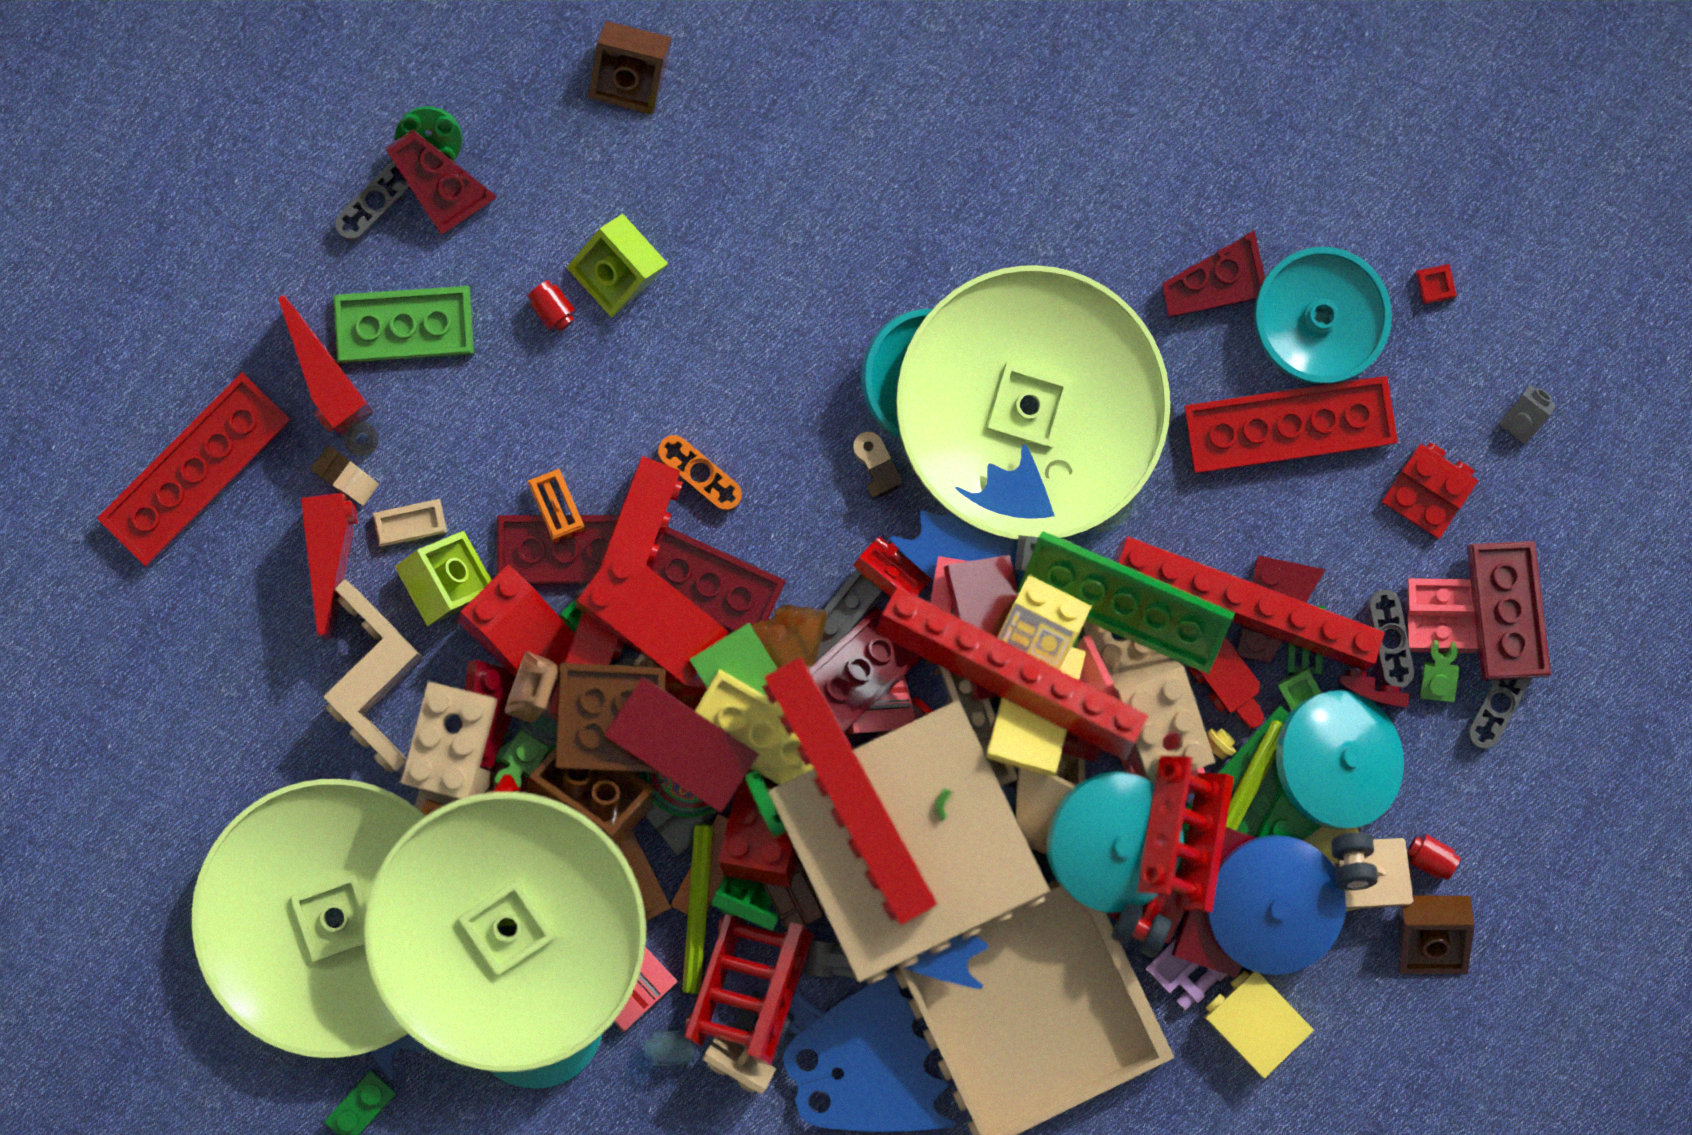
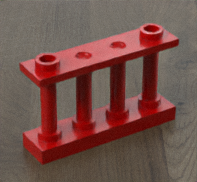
[1137,755,1234,913]
[685,914,814,1066]

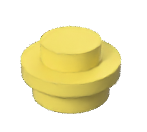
[1207,728,1236,760]

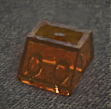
[752,604,828,669]

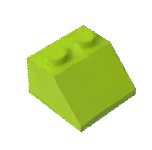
[566,214,668,318]
[394,531,492,626]

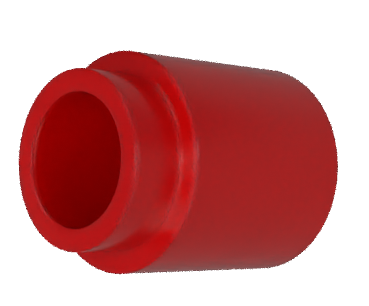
[527,280,576,332]
[1407,833,1460,881]

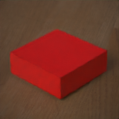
[1415,264,1457,305]

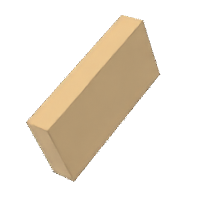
[373,499,447,547]

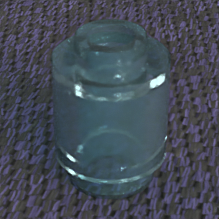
[645,1031,694,1066]

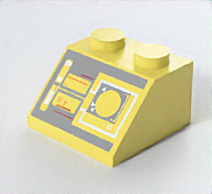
[998,575,1092,670]

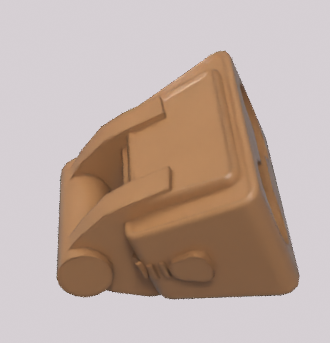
[505,652,560,723]

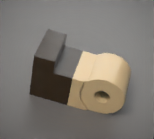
[853,432,903,501]
[310,444,380,506]

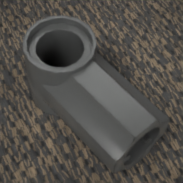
[803,941,857,978]

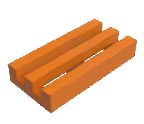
[528,469,585,544]

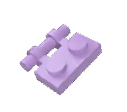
[1145,937,1227,1011]

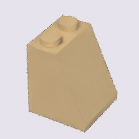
[1015,753,1085,854]

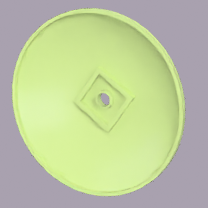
[896,265,1170,540]
[192,779,426,1058]
[365,792,646,1071]

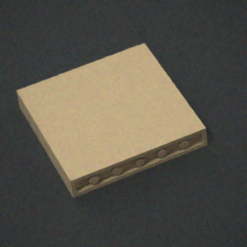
[768,700,1049,984]
[893,880,1175,1135]

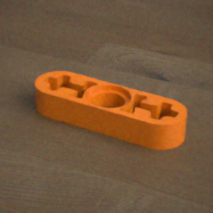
[658,435,742,511]

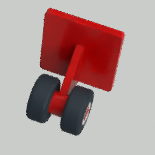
[1107,871,1185,958]

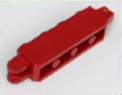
[1187,636,1265,729]

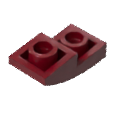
[1337,670,1409,708]

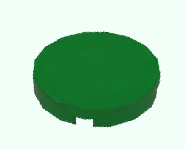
[745,770,787,838]

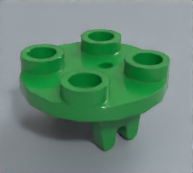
[394,106,463,162]

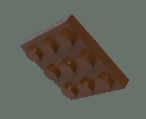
[555,663,666,774]

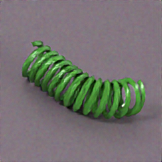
[934,789,952,821]

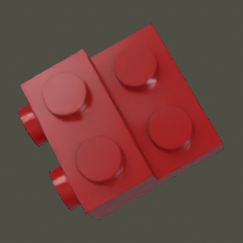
[1381,442,1479,540]

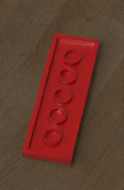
[97,372,292,567]
[1184,376,1398,474]

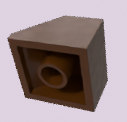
[588,21,672,114]
[1398,896,1475,974]

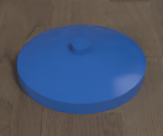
[1207,835,1346,975]

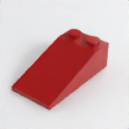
[278,294,374,436]
[301,493,358,640]
[575,545,728,688]
[457,564,574,701]

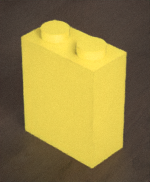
[1204,970,1314,1079]

